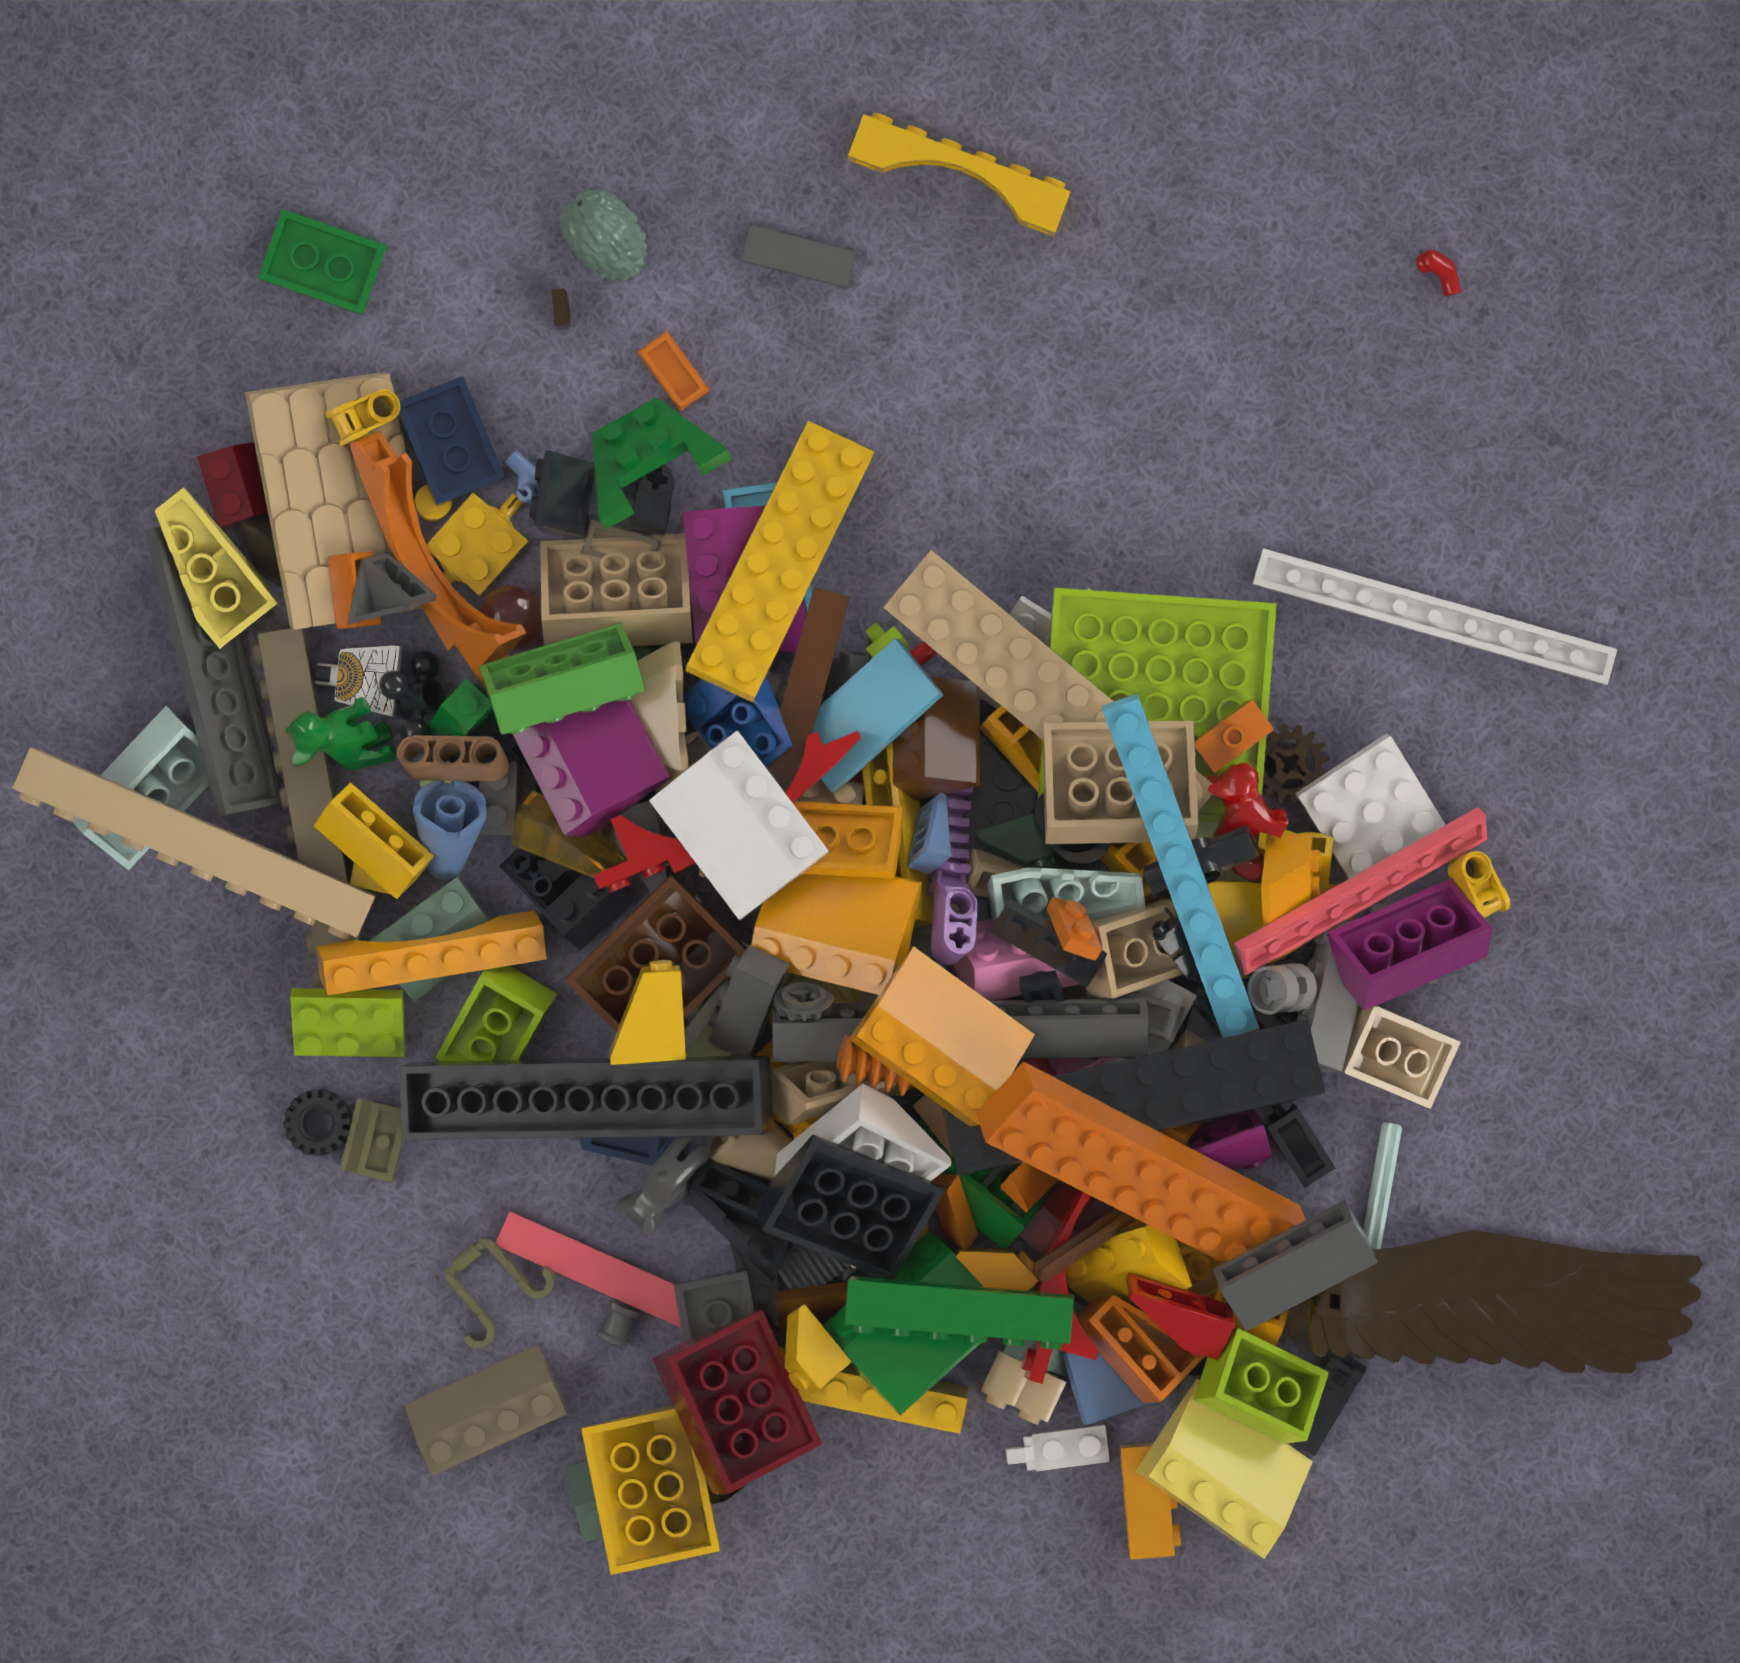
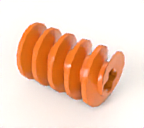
[836,1034,912,1096]

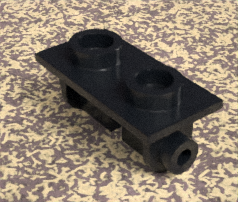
[1152,907,1201,982]

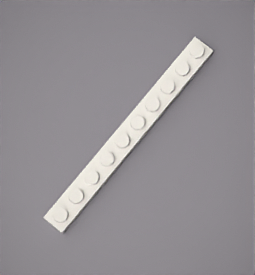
[1252,548,1617,685]

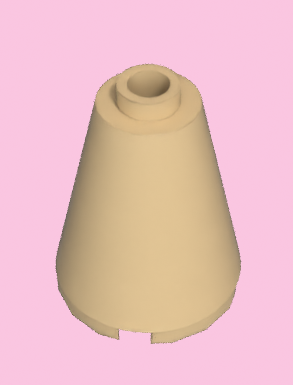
[708,1118,794,1181]

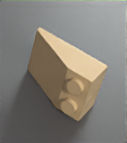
[1086,899,1184,999]
[1341,1005,1461,1109]

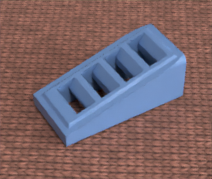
[908,792,951,874]

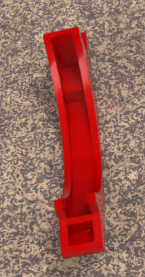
[593,731,861,893]
[1021,1190,1099,1384]

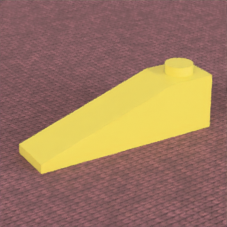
[155,487,279,649]

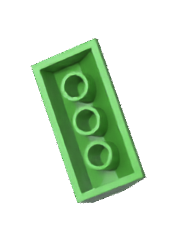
[479,623,645,735]

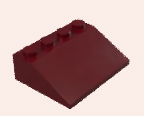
[652,1310,823,1494]

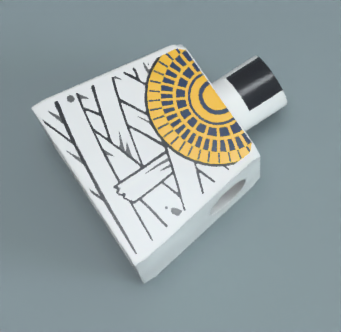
[315,646,403,717]

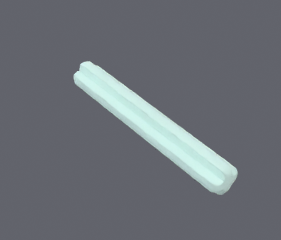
[1363,1122,1402,1249]

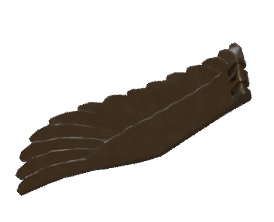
[1310,1230,1702,1374]

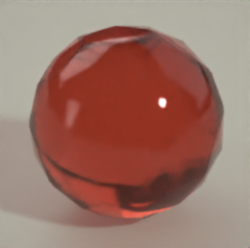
[479,585,542,650]

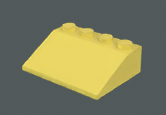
[1135,1379,1313,1559]

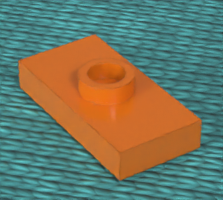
[1194,699,1274,773]

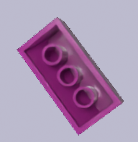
[1327,878,1493,1011]
[1186,1110,1272,1170]

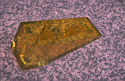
[511,791,627,878]

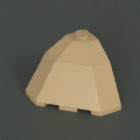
[630,641,688,791]

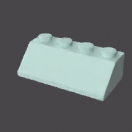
[73,706,209,870]

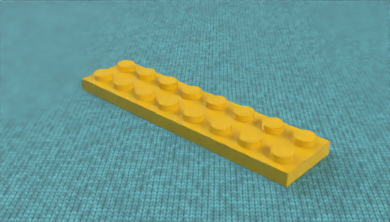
[685,421,874,702]

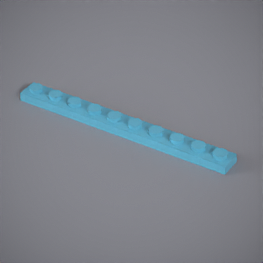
[1102,693,1259,1038]

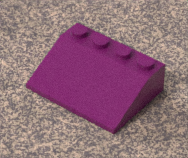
[683,506,806,654]
[513,699,671,837]

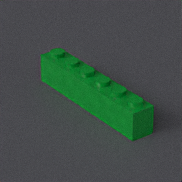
[845,1276,1074,1349]

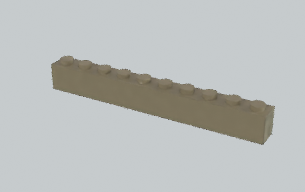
[253,628,362,989]

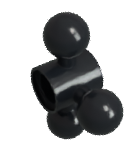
[379,651,445,739]

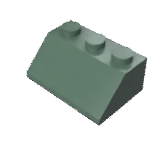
[370,877,491,1002]

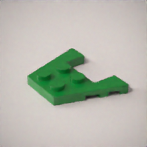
[592,398,732,530]

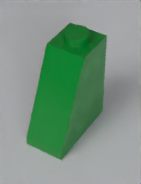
[429,678,494,761]

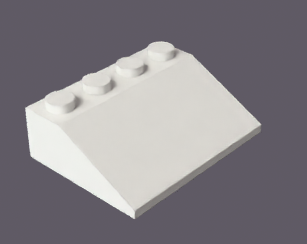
[649,730,829,920]
[774,1084,952,1181]

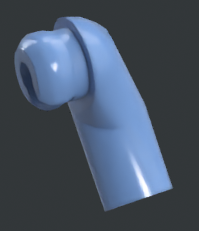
[505,450,540,504]

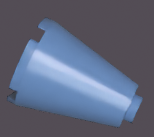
[413,780,487,880]

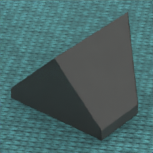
[347,551,437,625]

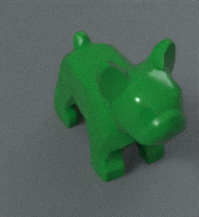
[285,697,397,770]

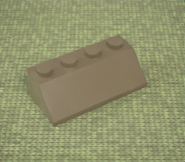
[405,1344,569,1476]

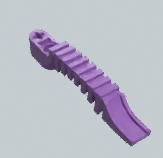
[927,787,977,965]

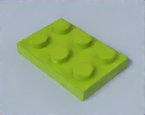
[290,988,406,1057]

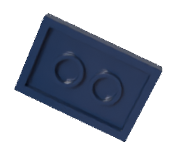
[398,376,505,507]

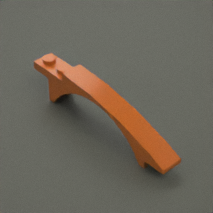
[350,431,527,692]

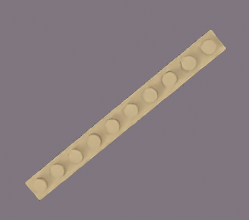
[12,747,376,941]

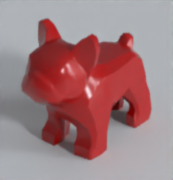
[1206,763,1288,881]

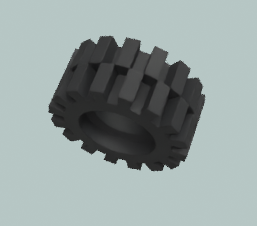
[283,1089,352,1156]

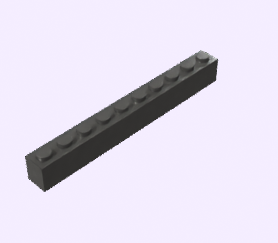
[772,998,1149,1064]

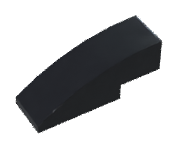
[1254,1102,1336,1188]

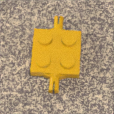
[427,493,529,597]

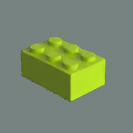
[1194,1328,1329,1444]

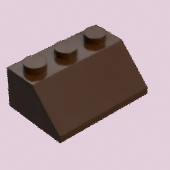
[893,676,980,801]

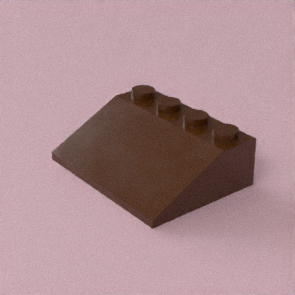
[564,875,747,1032]

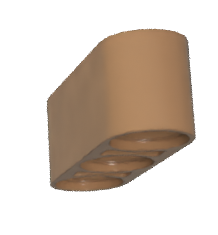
[397,735,510,781]

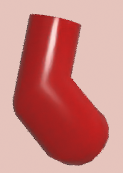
[1416,250,1462,297]

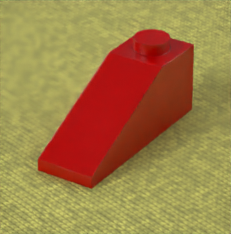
[1126,1273,1235,1360]

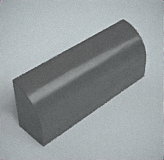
[1213,1200,1378,1331]

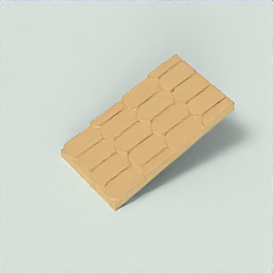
[245,372,422,630]

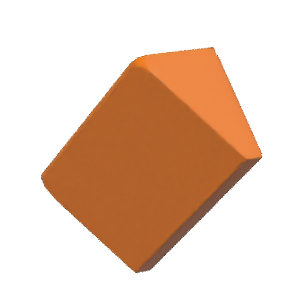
[328,551,381,629]
[1000,1162,1059,1212]
[932,1174,978,1249]

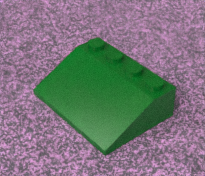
[823,1230,983,1415]

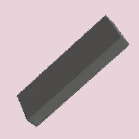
[741,225,857,289]

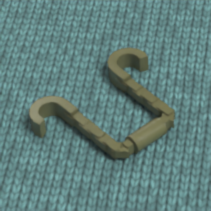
[444,1238,556,1349]

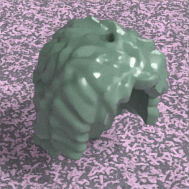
[559,188,647,282]

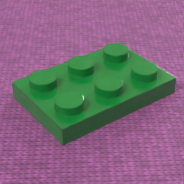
[258,209,387,316]

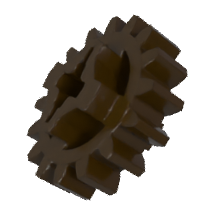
[1263,724,1330,804]

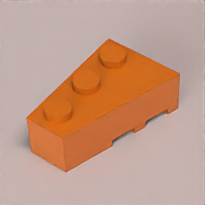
[1077,1295,1204,1403]

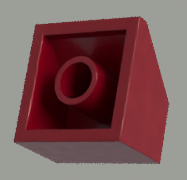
[197,442,269,530]

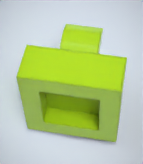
[865,622,910,658]

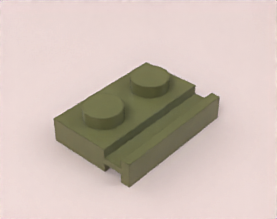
[340,1098,403,1182]

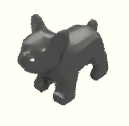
[614,1136,711,1237]

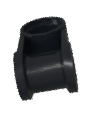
[629,464,675,536]

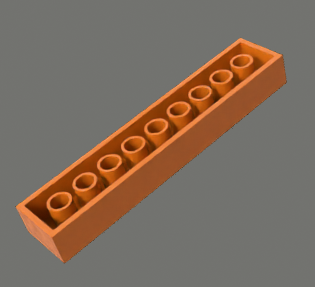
[976,1061,1306,1263]

